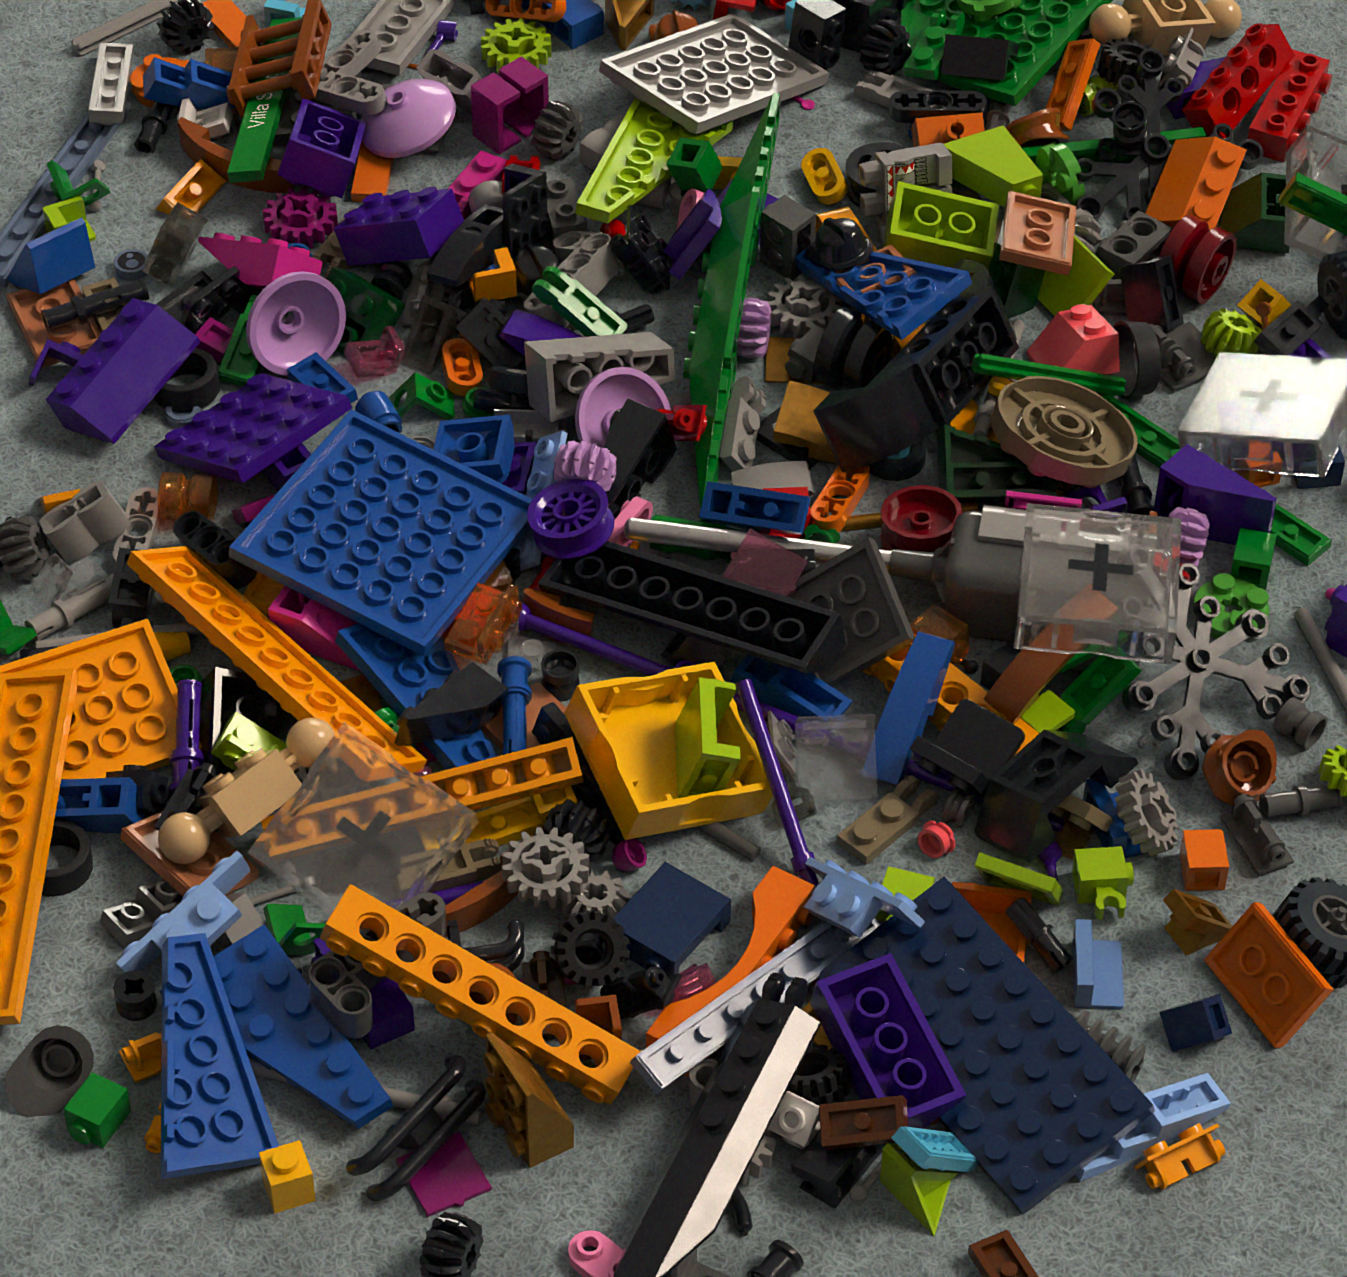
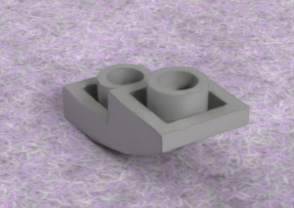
[731,461,814,496]

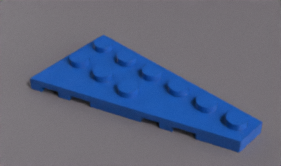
[795,247,972,340]
[335,623,497,770]
[159,924,394,1129]
[161,933,279,1180]

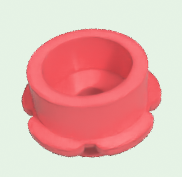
[918,820,955,858]

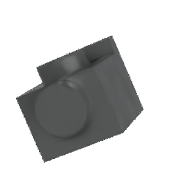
[785,321,824,384]

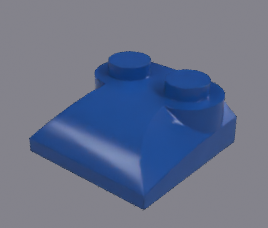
[433,414,515,483]

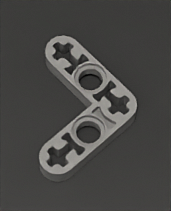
[314,29,388,115]

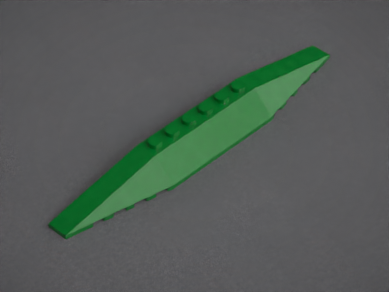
[683,92,780,523]

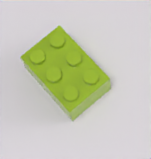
[883,181,999,270]

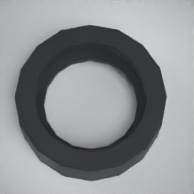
[154,348,220,412]
[42,819,93,897]

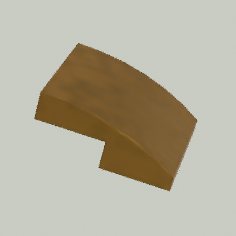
[773,381,838,463]

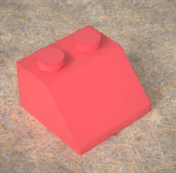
[1026,304,1120,375]

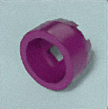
[612,838,647,872]

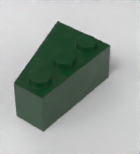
[937,424,1057,503]

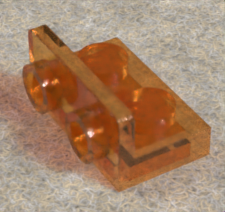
[444,583,522,665]

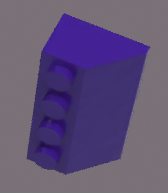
[45,298,200,444]
[810,953,966,1145]

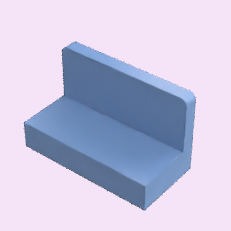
[1072,919,1124,1009]

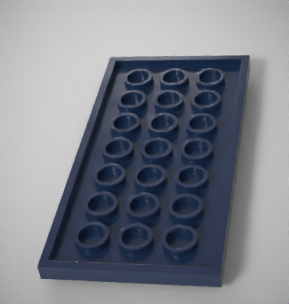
[817,876,1155,1214]

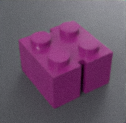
[471,56,549,155]

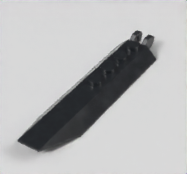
[613,972,821,1277]

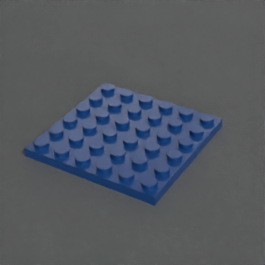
[229,409,533,656]

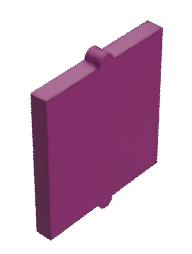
[396,1132,492,1217]

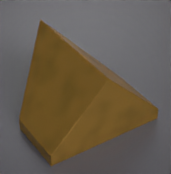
[605,0,654,51]

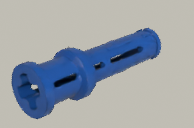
[497,656,532,755]

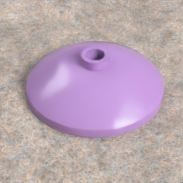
[361,79,456,158]
[246,271,346,376]
[575,367,671,448]

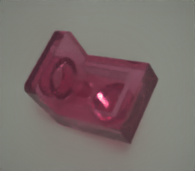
[344,326,405,378]

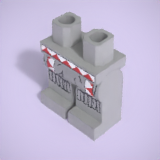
[859,143,952,223]

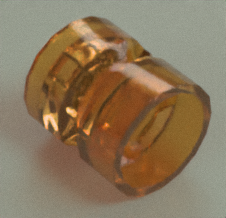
[158,472,218,522]

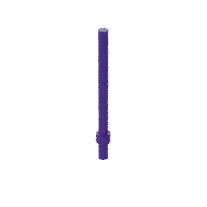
[736,679,819,888]

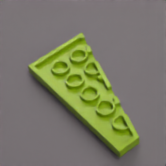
[575,97,734,223]

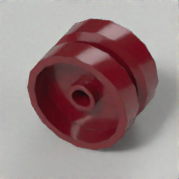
[1159,215,1237,304]
[880,485,963,552]

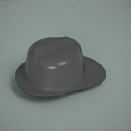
[5,1025,94,1117]

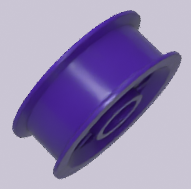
[527,479,615,559]

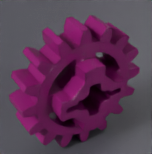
[263,187,338,248]

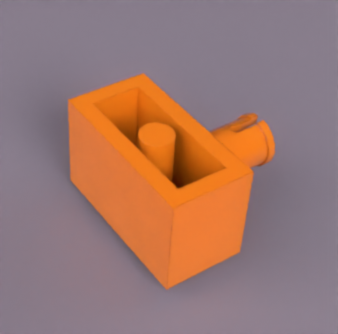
[911,112,985,147]

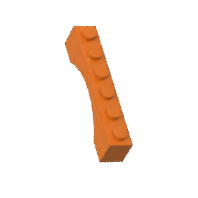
[646,866,815,1077]

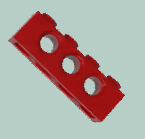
[1182,23,1295,138]

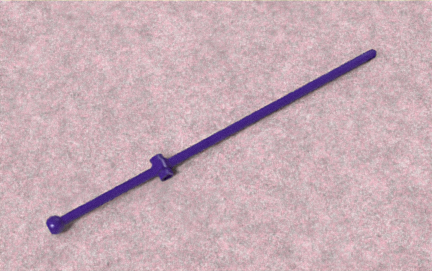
[503,602,1065,832]

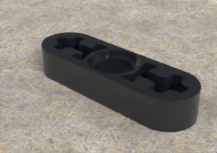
[889,91,987,123]

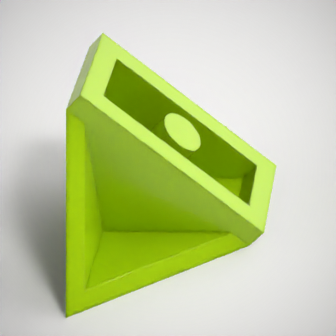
[880,1142,958,1236]

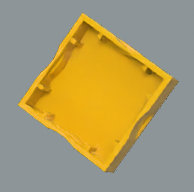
[564,662,773,840]

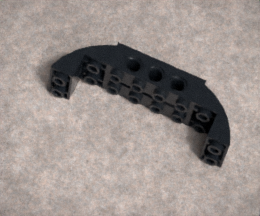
[813,259,1019,472]

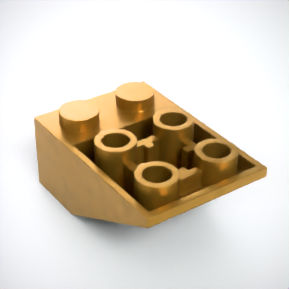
[483,1032,574,1168]

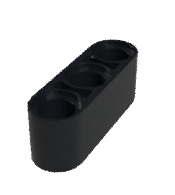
[173,511,257,589]

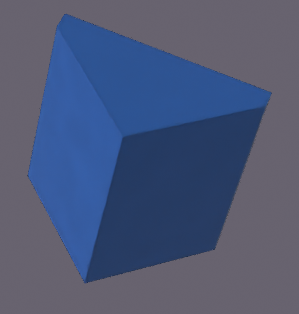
[7,217,96,294]

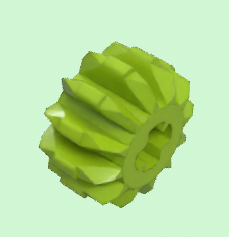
[1200,308,1262,365]

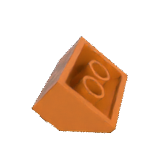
[1145,136,1247,230]

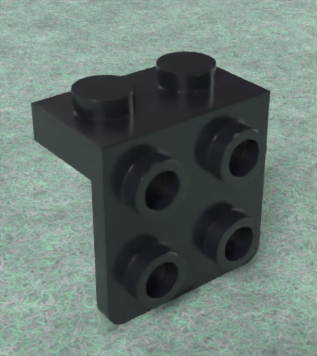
[503,163,550,259]
[156,266,241,334]
[909,699,1025,798]

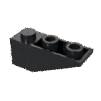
[394,662,508,746]

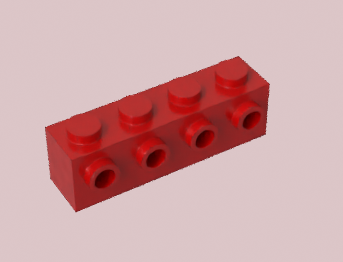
[1247,49,1332,163]

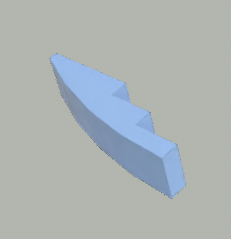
[1075,1073,1231,1182]

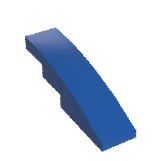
[861,631,956,785]

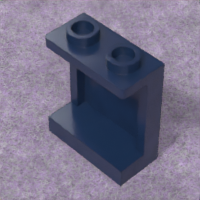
[614,862,731,976]

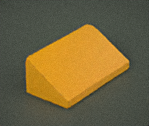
[156,159,226,222]

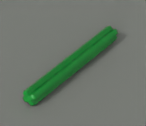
[971,354,1126,396]

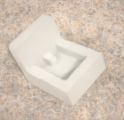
[177,98,233,139]
[768,1091,821,1148]

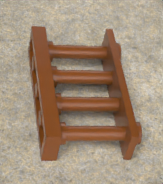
[226,0,332,117]

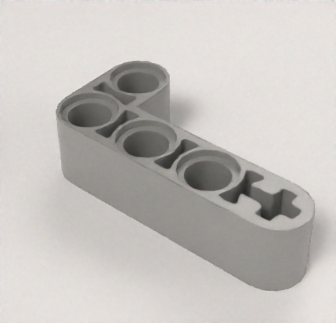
[524,231,620,327]

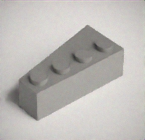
[524,332,675,423]

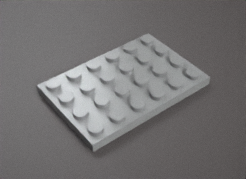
[599,13,829,134]

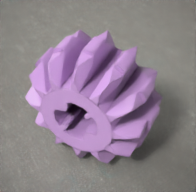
[737,298,771,359]
[553,440,617,492]
[1158,507,1210,567]

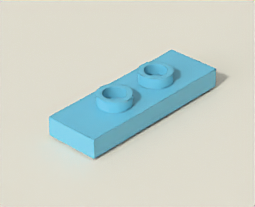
[891,1126,978,1172]

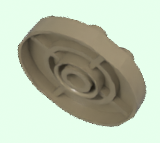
[991,376,1138,488]

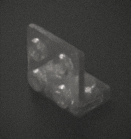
[795,714,878,801]

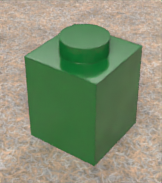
[666,137,723,193]
[1230,528,1277,590]
[64,1072,131,1148]

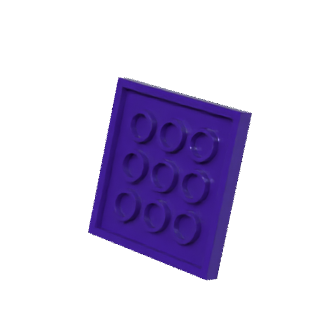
[154,374,352,483]

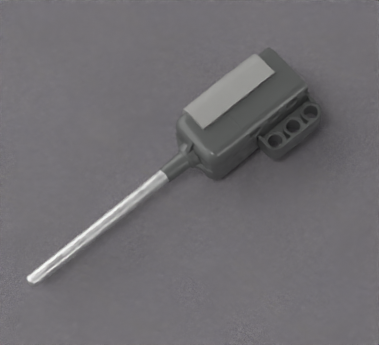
[624,505,1157,671]

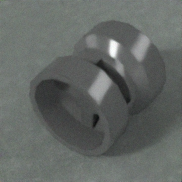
[1273,697,1328,750]

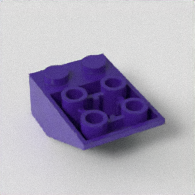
[1154,444,1277,545]

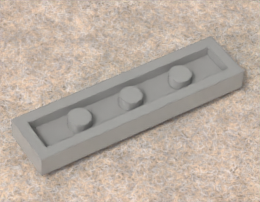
[88,43,133,125]

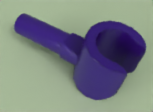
[425,20,458,55]
[1038,840,1062,883]

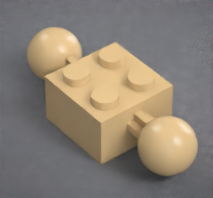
[1089,0,1242,56]
[158,718,337,864]

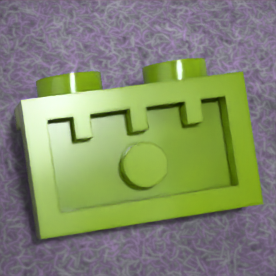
[211,712,286,770]

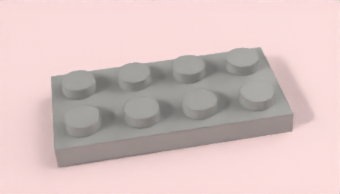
[352,0,456,76]

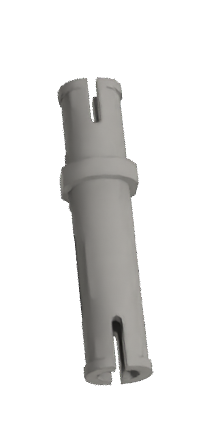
[24,572,114,642]

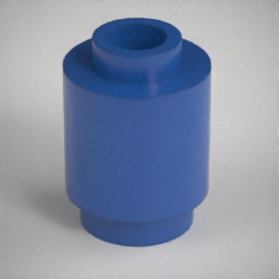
[355,391,402,434]

